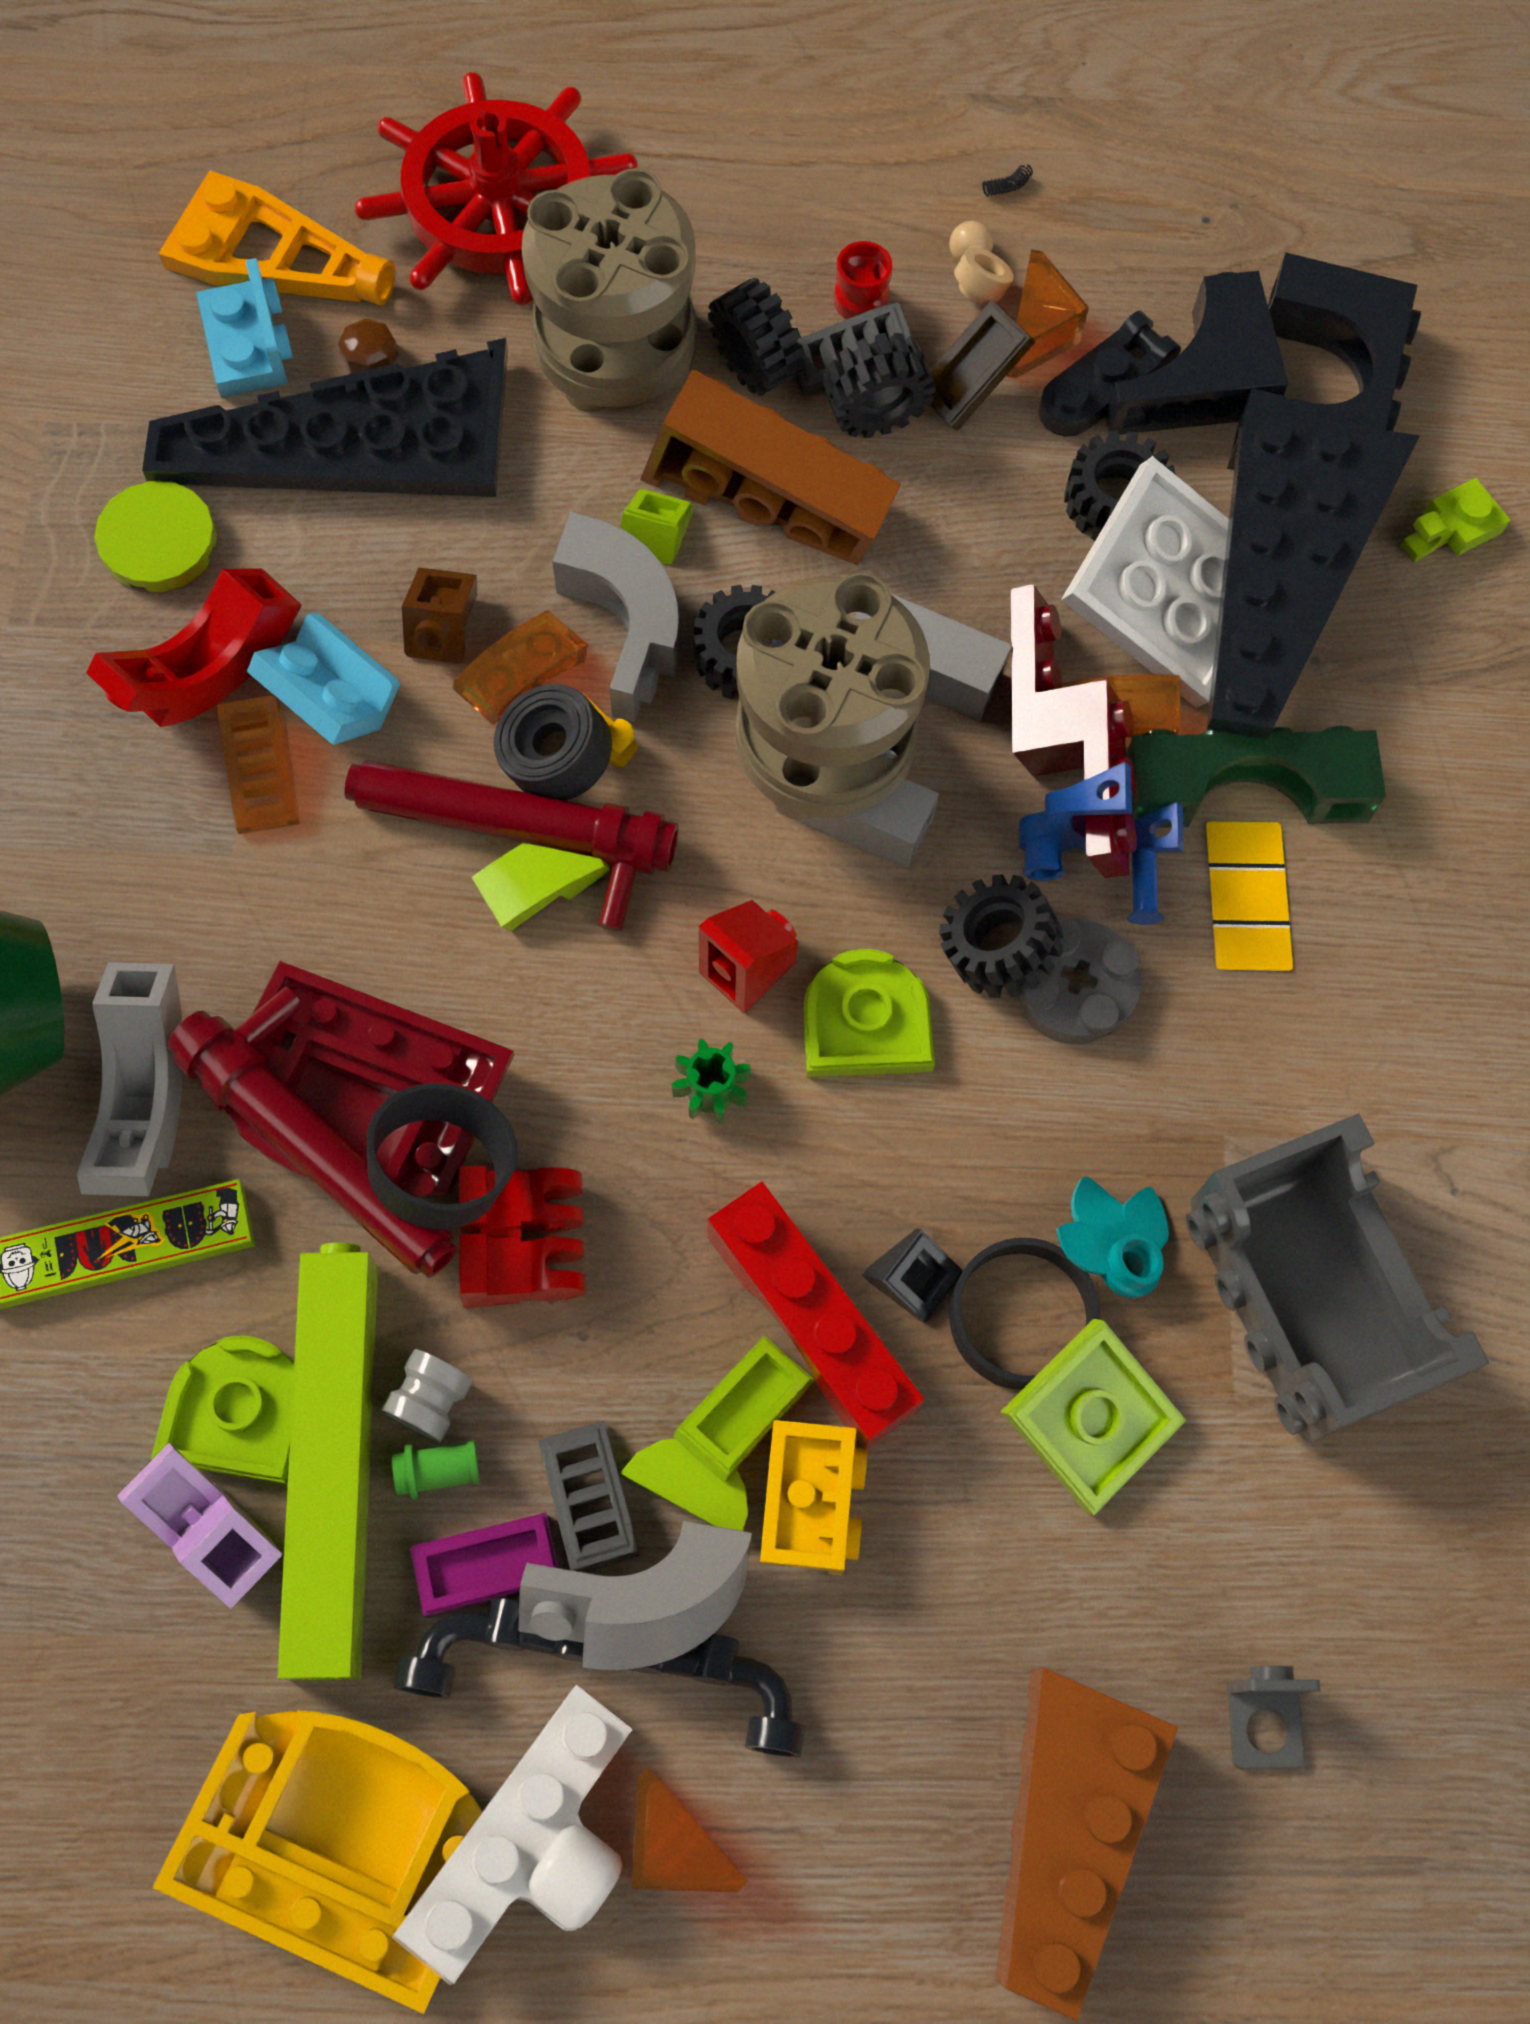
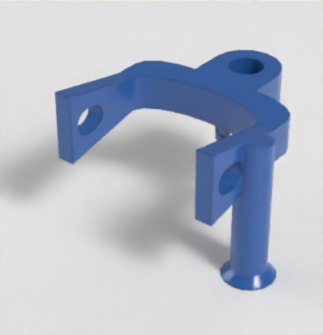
[1019,762,1184,925]

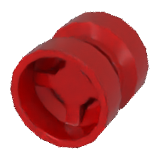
[834,241,892,320]

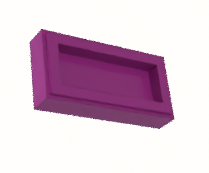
[410,1512,559,1618]

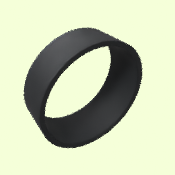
[367,1083,518,1229]

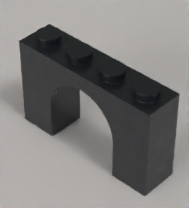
[1227,252,1421,470]

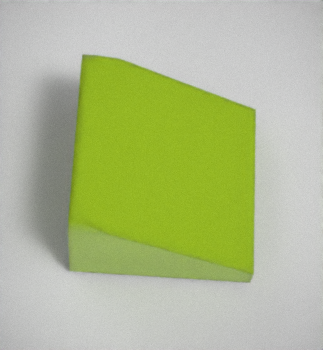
[620,488,694,565]

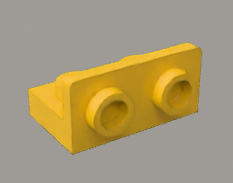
[760,1420,867,1576]

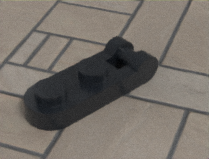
[1038,310,1181,437]

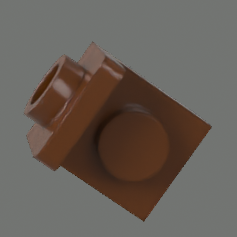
[402,567,478,663]

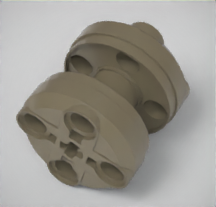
[522,168,696,412]
[735,573,930,820]

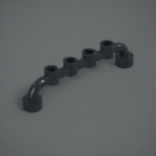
[394,1598,805,1758]

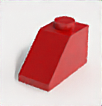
[698,900,798,1014]

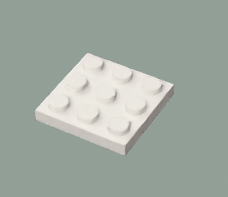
[1061,456,1229,708]

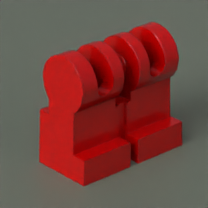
[459,1166,585,1308]

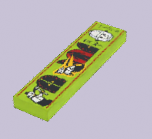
[0,1179,256,1310]

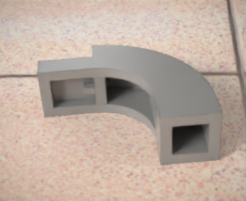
[552,512,679,723]
[77,962,183,1196]

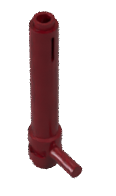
[344,760,679,932]
[167,987,456,1278]

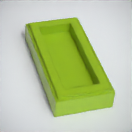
[673,1336,814,1482]

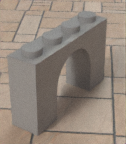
[776,593,1012,869]

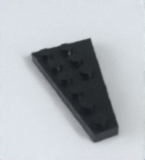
[142,338,508,497]
[1206,408,1420,739]

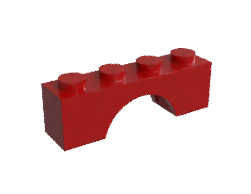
[707,1181,924,1449]

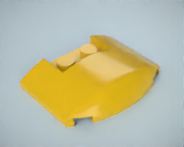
[152,1710,482,2014]

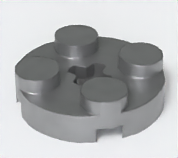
[1018,917,1142,1045]

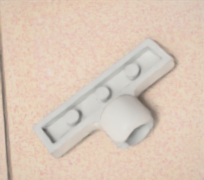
[391,1685,632,1985]

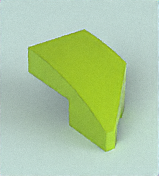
[471,843,611,931]

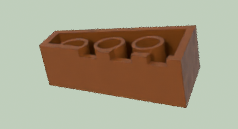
[995,1667,1179,2021]

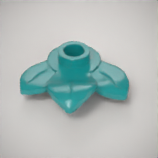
[1056,1176,1169,1299]

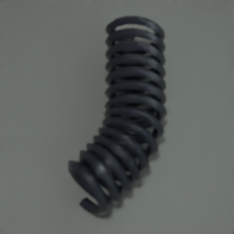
[982,164,1033,197]

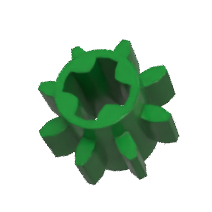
[671,1039,751,1123]

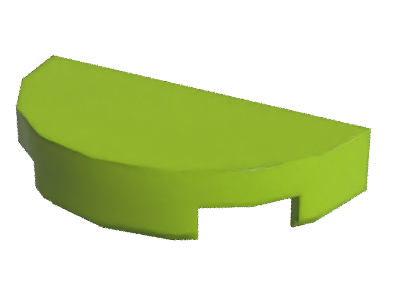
[620,1439,748,1531]

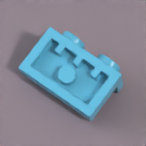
[196,258,293,398]
[247,613,400,745]

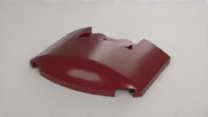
[210,961,515,1197]

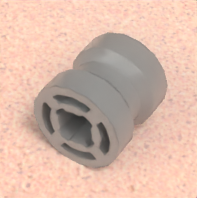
[380,1349,474,1442]

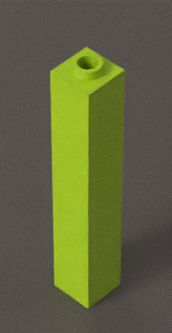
[277,1242,378,1682]

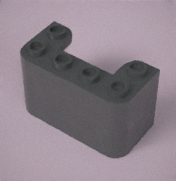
[1186,1113,1489,1442]

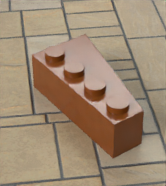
[640,369,901,565]

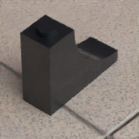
[1105,271,1289,435]

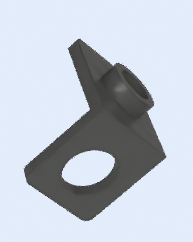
[1227,1666,1321,1768]

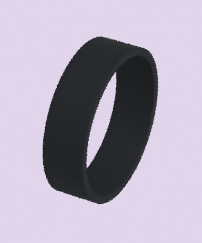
[949,1237,1100,1390]

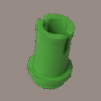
[392,1439,480,1500]

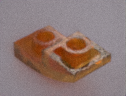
[453,610,588,725]

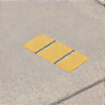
[1206,821,1293,971]

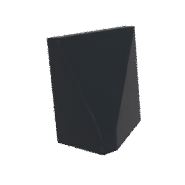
[862,1228,963,1322]

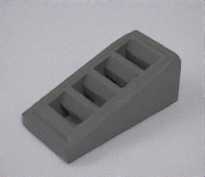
[796,302,912,395]
[538,1421,640,1573]

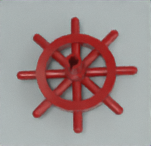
[354,72,638,306]

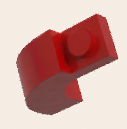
[86,568,302,727]

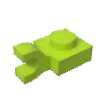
[1400,478,1511,562]

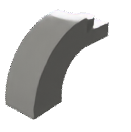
[519,1521,752,1670]

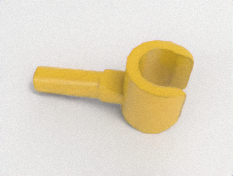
[583,693,638,768]

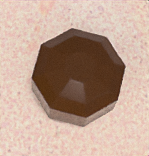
[338,319,398,374]

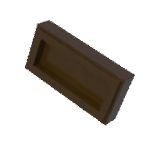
[930,300,1036,430]

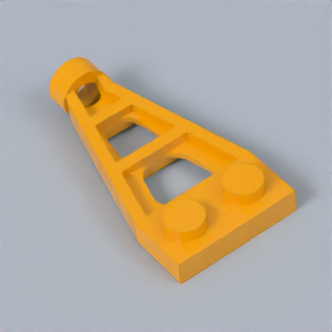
[158,170,396,306]

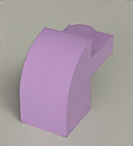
[117,1443,283,1609]

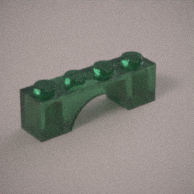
[1126,725,1386,828]

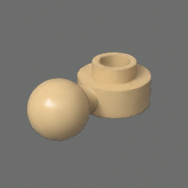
[949,221,1014,304]

